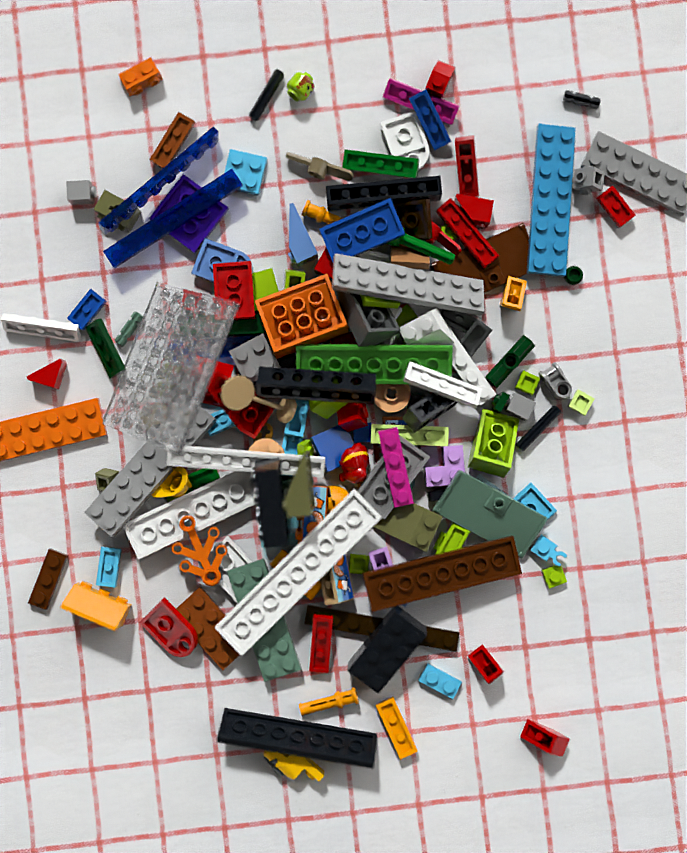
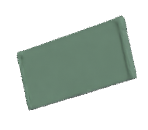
[433,469,547,559]

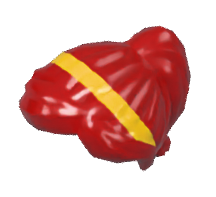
[339,443,369,484]

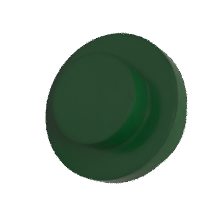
[564,266,583,285]

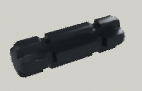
[563,90,601,109]

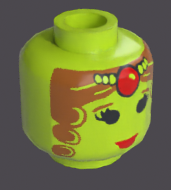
[287,72,315,102]

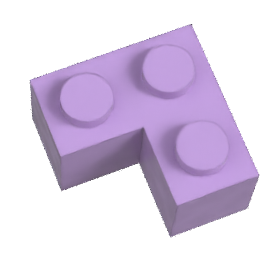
[424,445,465,487]

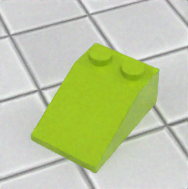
[468,409,519,478]

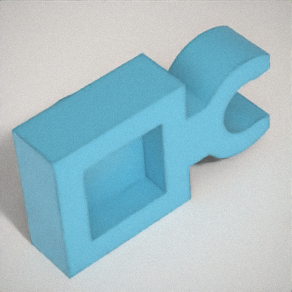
[530,535,567,567]

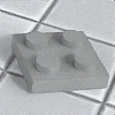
[229,334,281,383]

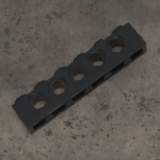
[326,176,442,211]
[256,367,376,404]

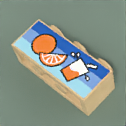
[320,553,354,605]

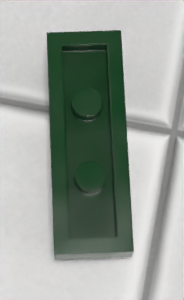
[85,318,126,379]

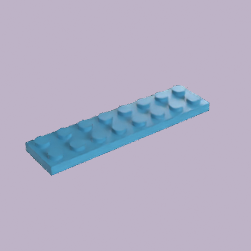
[527,124,576,277]

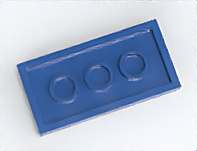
[319,198,406,262]

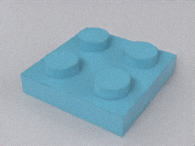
[221,149,267,195]

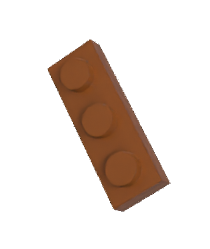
[149,112,196,171]

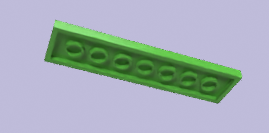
[296,344,453,384]

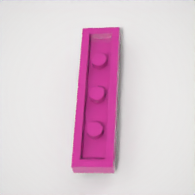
[383,78,460,125]
[378,427,414,507]

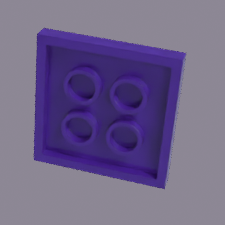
[149,174,229,254]

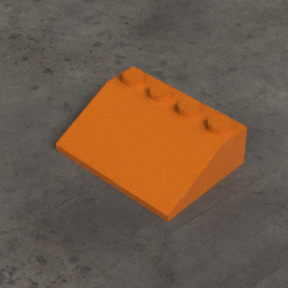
[255,274,349,359]

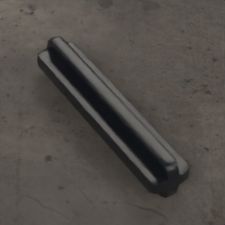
[249,69,284,121]
[516,405,561,451]

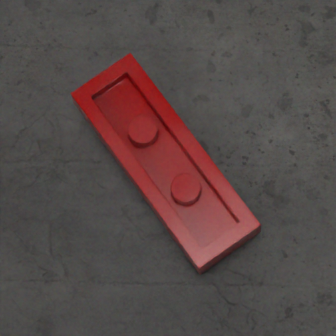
[309,614,333,673]

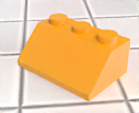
[60,581,132,631]

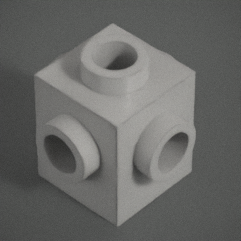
[572,165,605,195]

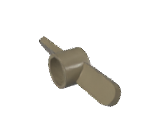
[285,152,354,181]

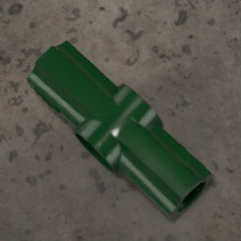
[485,335,535,389]

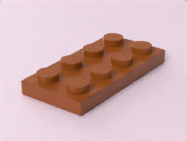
[176,586,240,671]

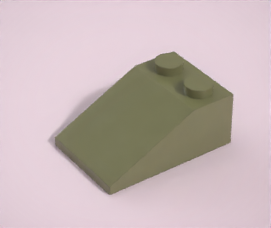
[283,450,315,518]
[373,503,443,552]

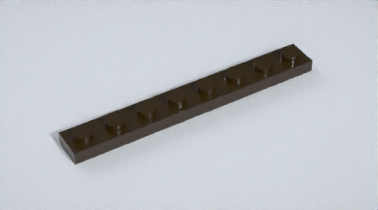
[304,604,460,652]

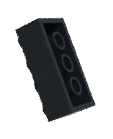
[251,458,288,548]
[347,606,427,694]

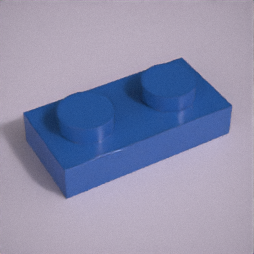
[67,289,107,331]

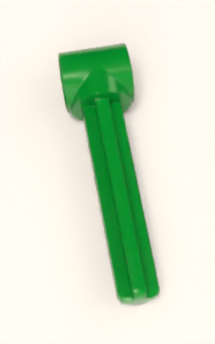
[387,228,455,265]

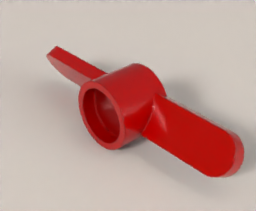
[424,221,461,255]

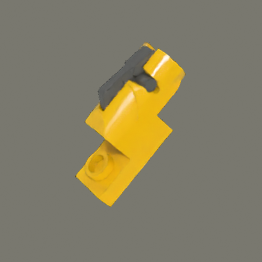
[263,751,325,782]

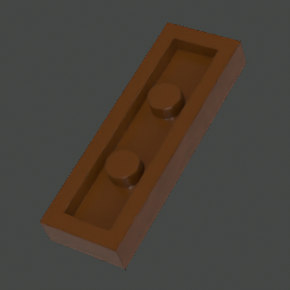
[28,548,68,610]

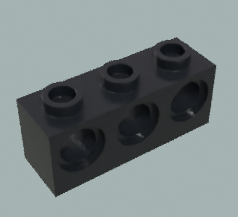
[402,393,458,433]

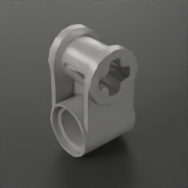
[538,362,572,400]

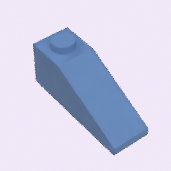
[288,203,318,267]

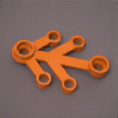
[172,515,227,586]

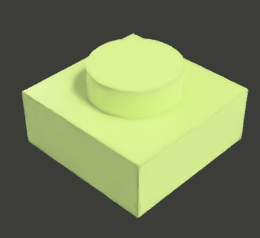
[567,389,595,416]

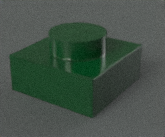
[491,391,510,413]

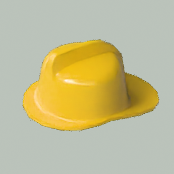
[151,467,192,498]

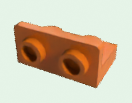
[118,57,163,96]

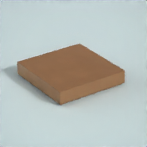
[391,244,430,270]

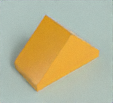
[500,276,527,311]

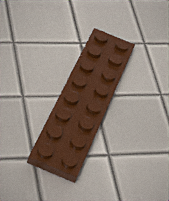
[362,535,522,612]

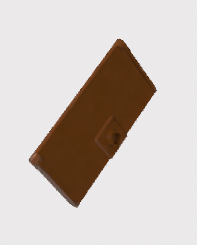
[430,223,529,293]

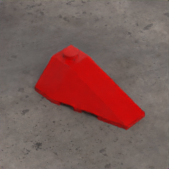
[205,370,275,439]

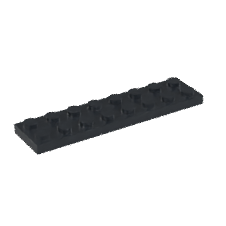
[217,708,377,769]

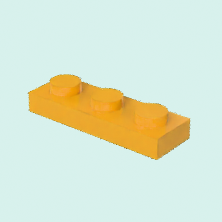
[376,696,418,760]

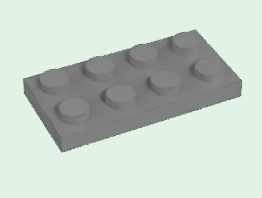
[357,435,430,519]

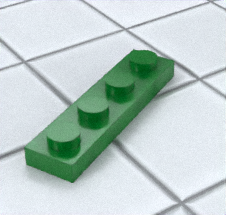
[342,149,420,178]

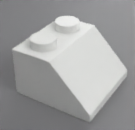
[400,308,455,345]

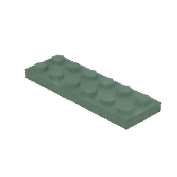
[227,558,302,682]

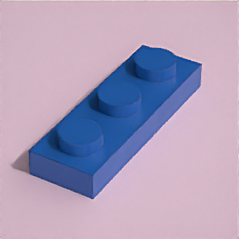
[409,89,451,151]

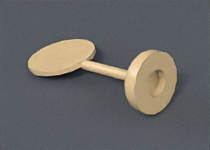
[221,375,297,423]

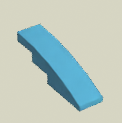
[281,399,309,478]

